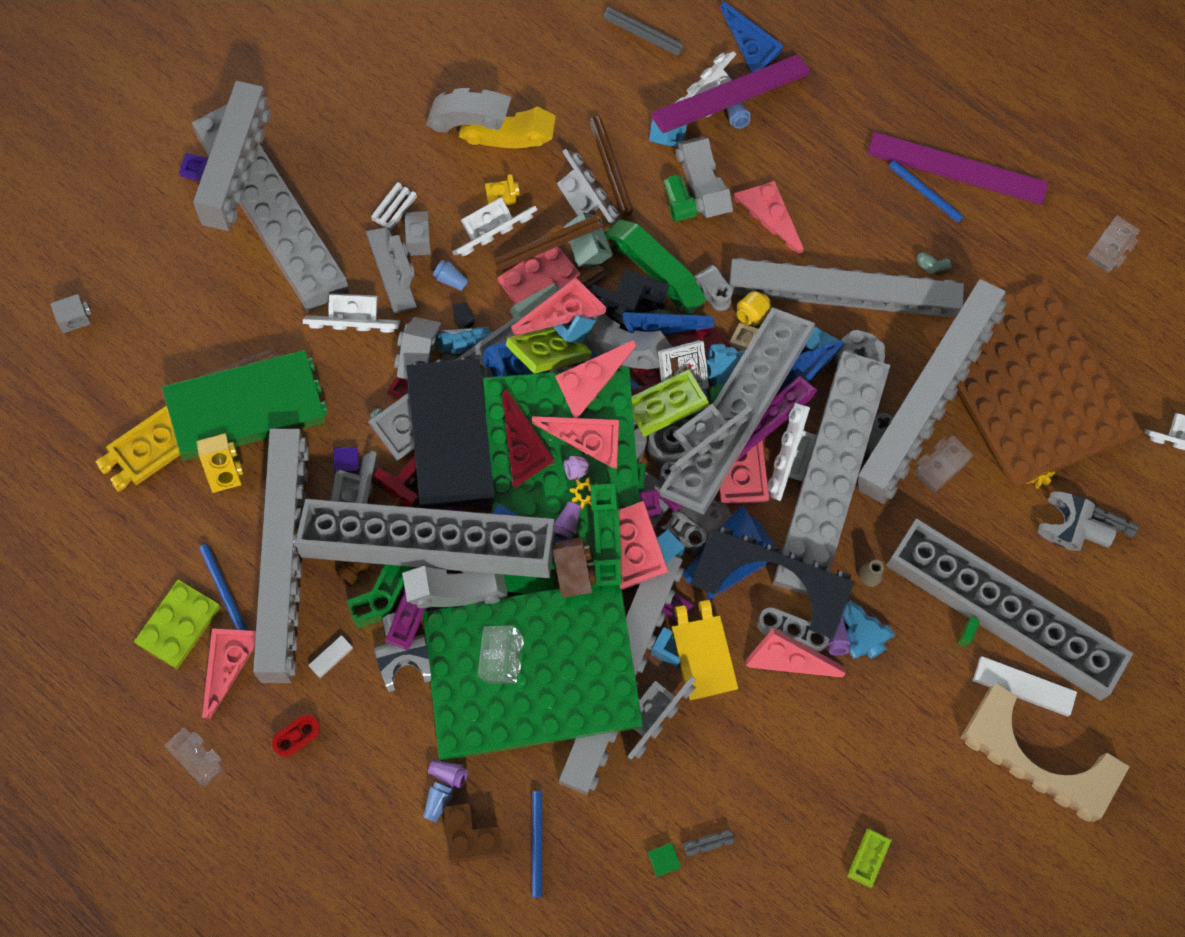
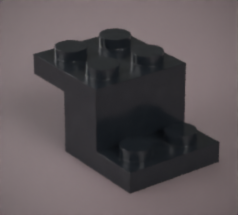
[590,269,670,327]

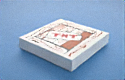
[658,340,709,389]

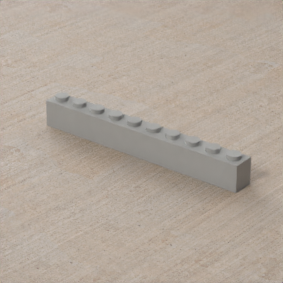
[728,258,964,318]
[559,557,684,795]

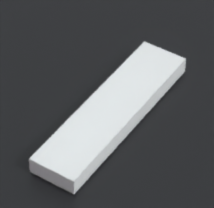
[973,656,1077,717]

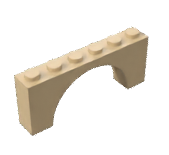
[960,683,1129,822]

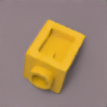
[485,174,519,206]

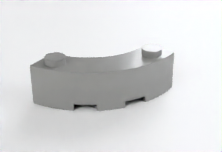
[426,88,511,133]
[675,136,733,218]
[583,313,672,369]
[402,566,508,608]

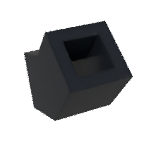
[453,302,475,329]

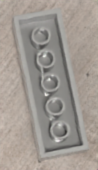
[193,81,272,231]

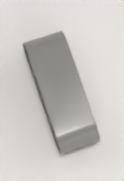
[757,607,829,653]

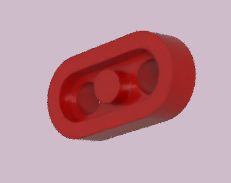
[272,715,320,758]

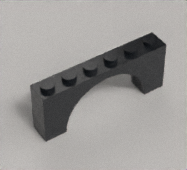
[691,526,856,639]

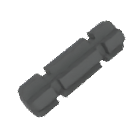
[1091,506,1139,537]
[683,830,734,856]

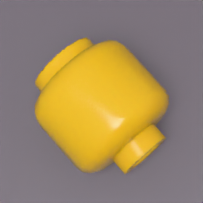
[737,292,771,326]

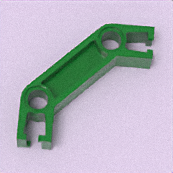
[604,220,707,315]
[347,507,415,629]

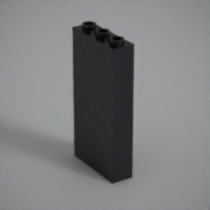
[406,357,495,510]

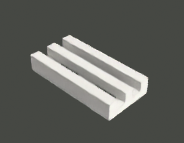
[371,182,417,231]

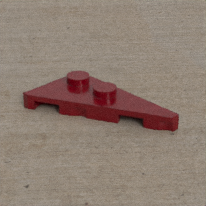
[502,390,555,489]

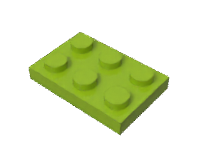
[506,327,592,374]
[632,369,710,437]
[134,580,221,670]

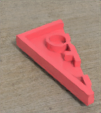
[733,181,804,254]
[511,278,606,335]
[555,340,636,418]
[532,416,619,469]
[746,628,846,677]
[202,629,256,719]

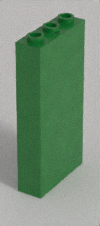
[162,350,328,461]

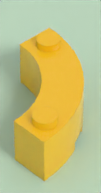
[459,106,556,148]

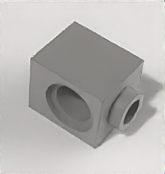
[50,294,92,333]

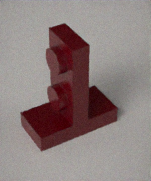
[373,456,419,508]

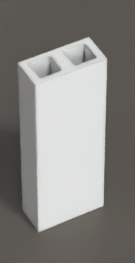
[308,635,353,678]

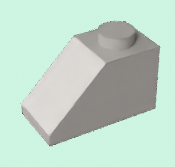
[405,211,431,256]

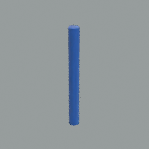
[889,160,964,223]
[199,544,248,631]
[532,791,542,898]

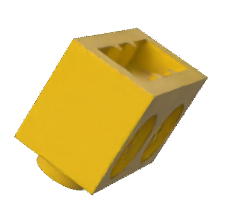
[197,433,244,493]

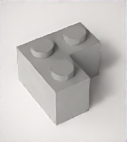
[395,317,441,379]

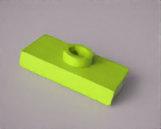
[847,828,892,888]

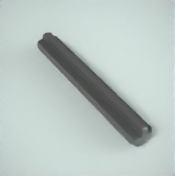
[604,7,684,55]

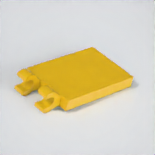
[96,406,180,492]
[671,600,738,701]

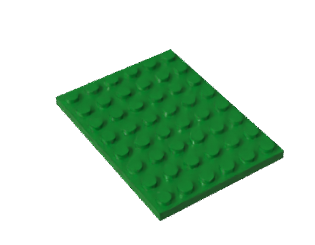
[483,366,640,569]
[423,584,643,761]

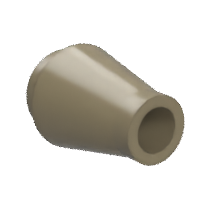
[859,560,884,587]

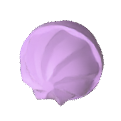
[564,456,589,480]

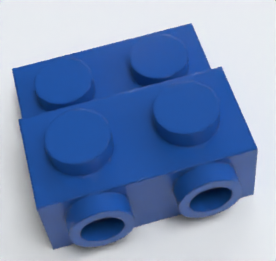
[483,341,546,378]

